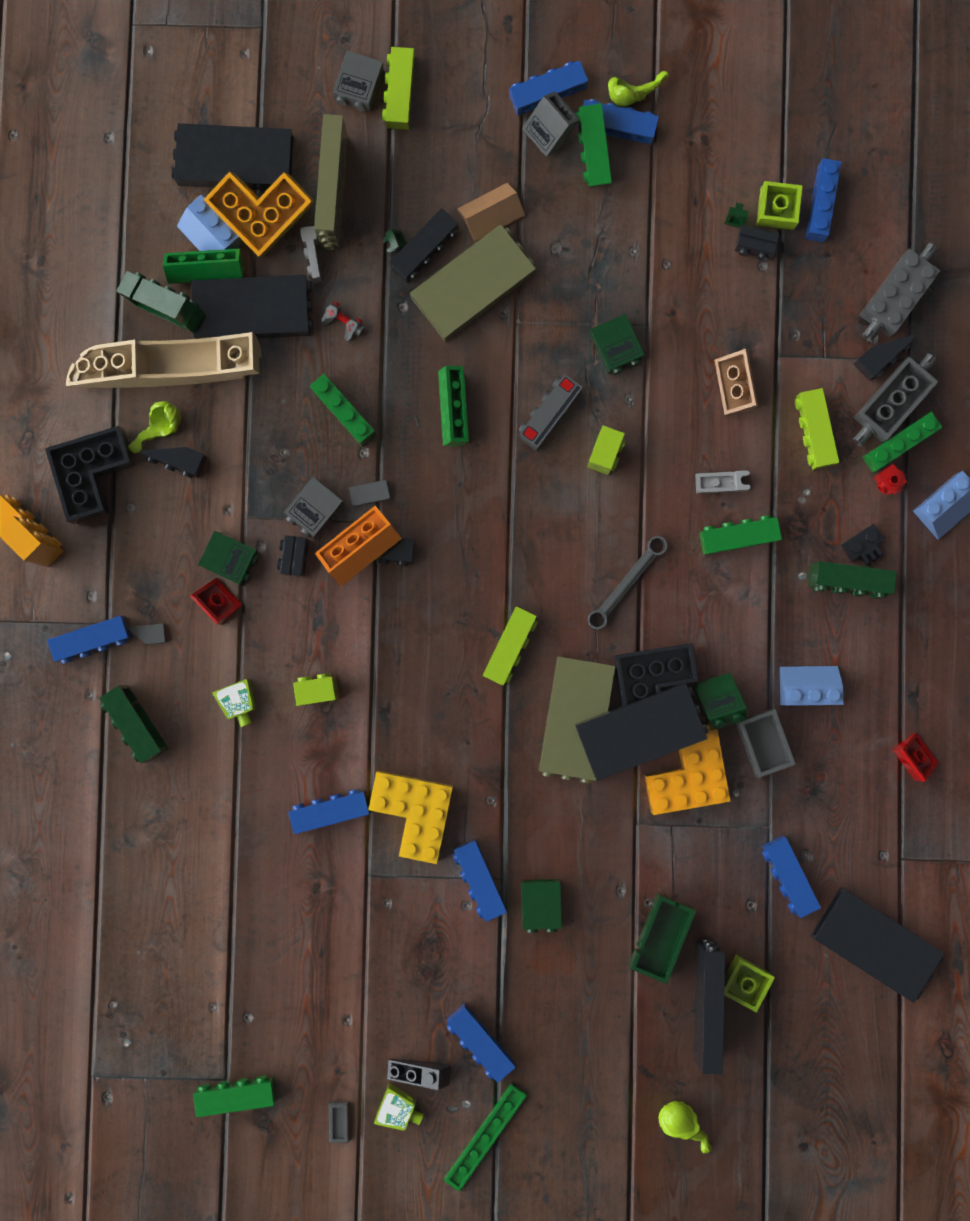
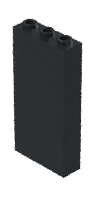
[172,123,294,190]
[191,275,313,339]
[575,683,709,781]
[810,887,944,1003]
[694,938,725,1074]

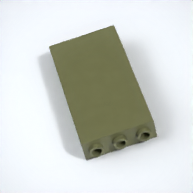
[314,114,348,250]
[410,224,536,342]
[539,657,615,784]

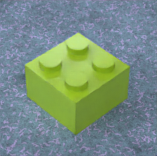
[756,181,802,230]
[587,426,626,475]
[293,673,339,706]
[724,955,775,1013]

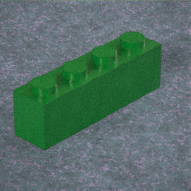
[576,103,612,187]
[162,248,245,284]
[438,366,469,446]
[310,374,376,447]
[862,411,942,473]
[699,515,782,555]
[193,1075,277,1117]

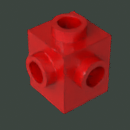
[873,464,907,496]

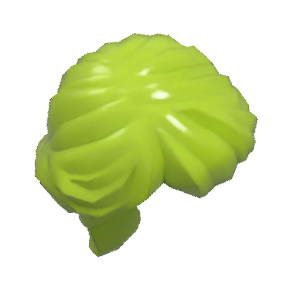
[608,71,669,107]
[128,401,182,453]
[658,1101,712,1153]

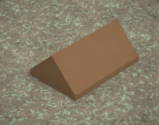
[457,183,525,242]
[714,349,758,415]

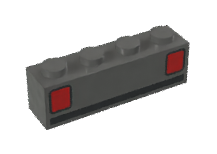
[518,374,583,451]

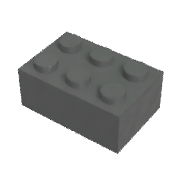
[735,709,796,778]

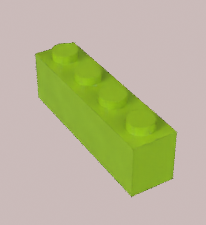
[382,47,415,130]
[795,388,839,470]
[483,606,538,685]

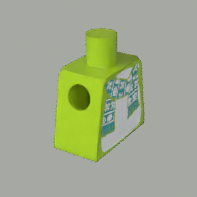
[212,679,256,727]
[374,1083,424,1131]

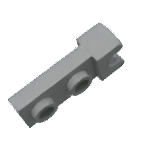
[300,226,322,283]
[695,470,750,494]

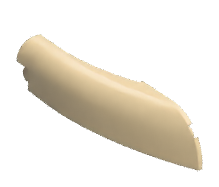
[66,332,262,388]

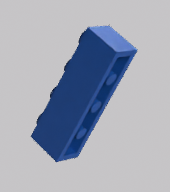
[509,60,588,116]
[578,99,659,145]
[805,158,842,242]
[47,616,132,664]
[288,788,371,834]
[762,836,821,918]
[452,839,507,922]
[447,1003,516,1083]

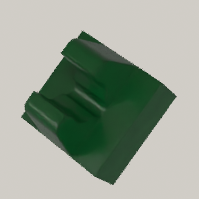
[724,202,748,228]
[383,229,407,253]

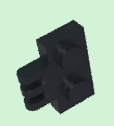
[841,524,884,566]

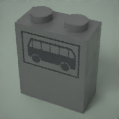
[333,50,384,111]
[522,92,580,157]
[284,477,344,538]

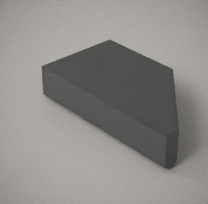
[128,623,167,645]

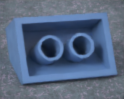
[177,195,243,251]
[913,471,970,539]
[780,666,843,705]

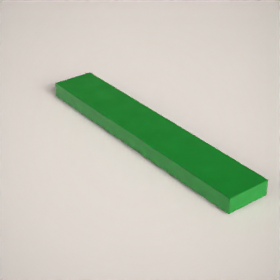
[444,1082,527,1192]

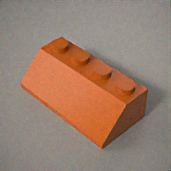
[315,506,402,587]

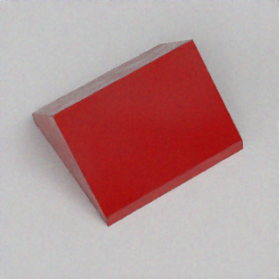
[190,577,242,625]
[892,732,939,782]

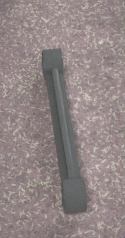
[587,536,667,630]

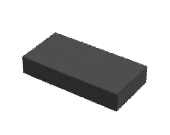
[349,480,390,507]
[329,1101,349,1143]

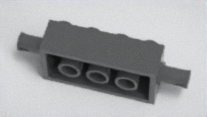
[859,243,940,342]
[852,354,938,447]

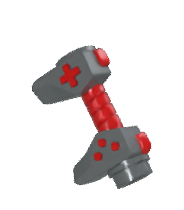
[321,302,366,341]

